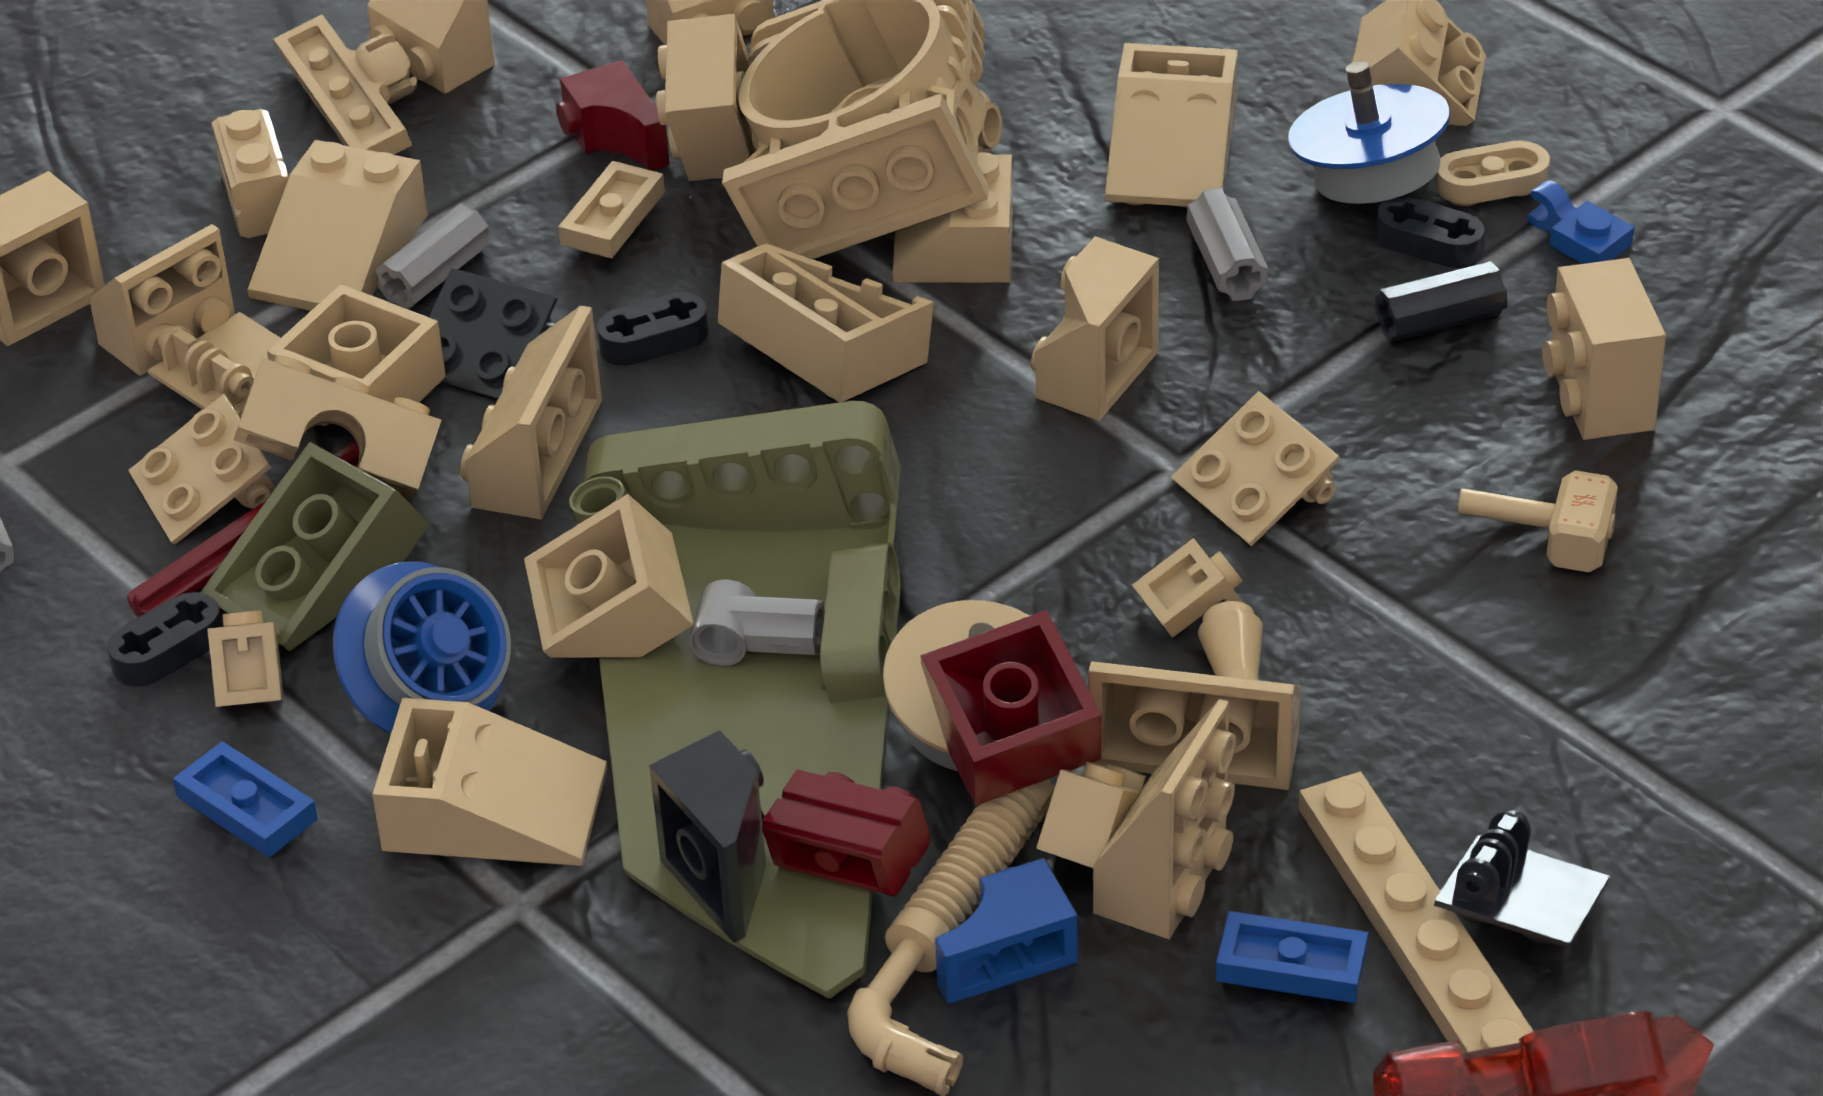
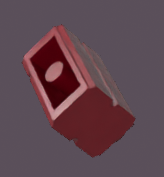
[761,769,931,897]

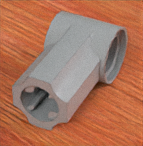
[689,579,825,666]

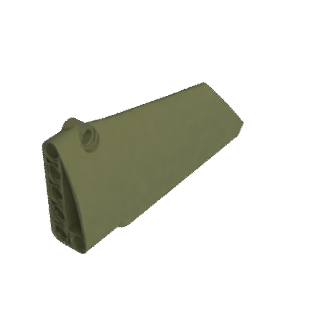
[569,401,901,999]

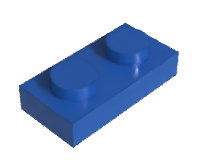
[173,741,318,858]
[1216,911,1368,1003]

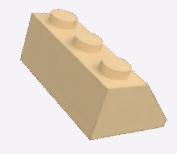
[461,306,602,520]
[1089,662,1301,790]

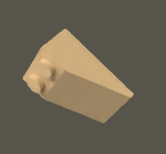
[248,140,428,311]

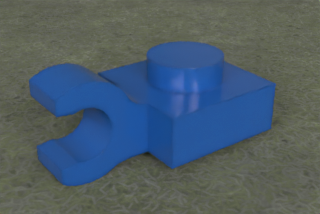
[1527,180,1635,264]

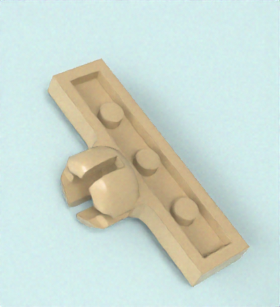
[274,14,417,155]

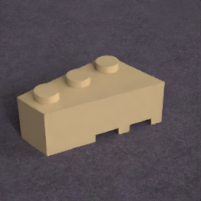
[718,243,934,403]

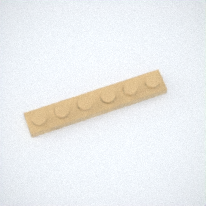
[1298,771,1552,1096]

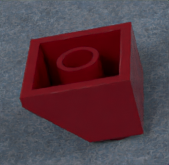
[920,610,1102,806]

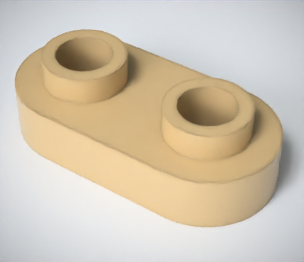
[1435,141,1550,206]

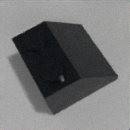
[649,730,766,943]

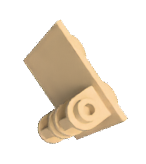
[148,312,281,417]
[1171,391,1341,546]
[128,394,274,545]

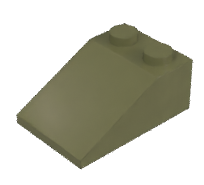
[200,441,431,651]

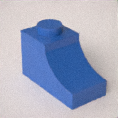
[935,858,1078,1004]

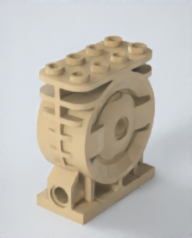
[722,0,989,259]

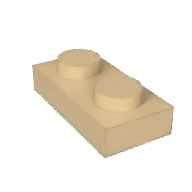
[558,161,665,259]

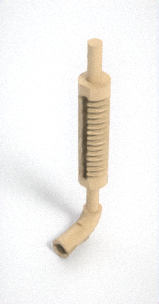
[847,778,1054,1096]

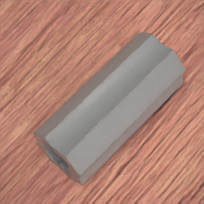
[1187,188,1269,301]
[375,203,491,309]

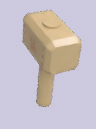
[1458,471,1618,572]

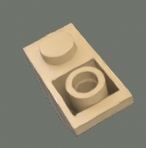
[1036,762,1146,868]

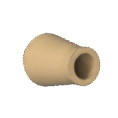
[1198,601,1263,681]

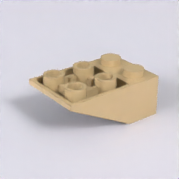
[1105,43,1238,208]
[372,698,607,866]
[1093,699,1236,940]

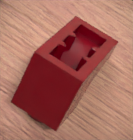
[556,60,670,171]

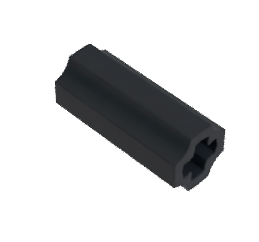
[1375,261,1507,343]

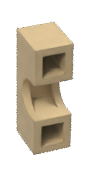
[233,356,441,501]

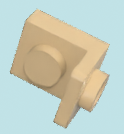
[1132,538,1243,638]
[208,610,284,707]

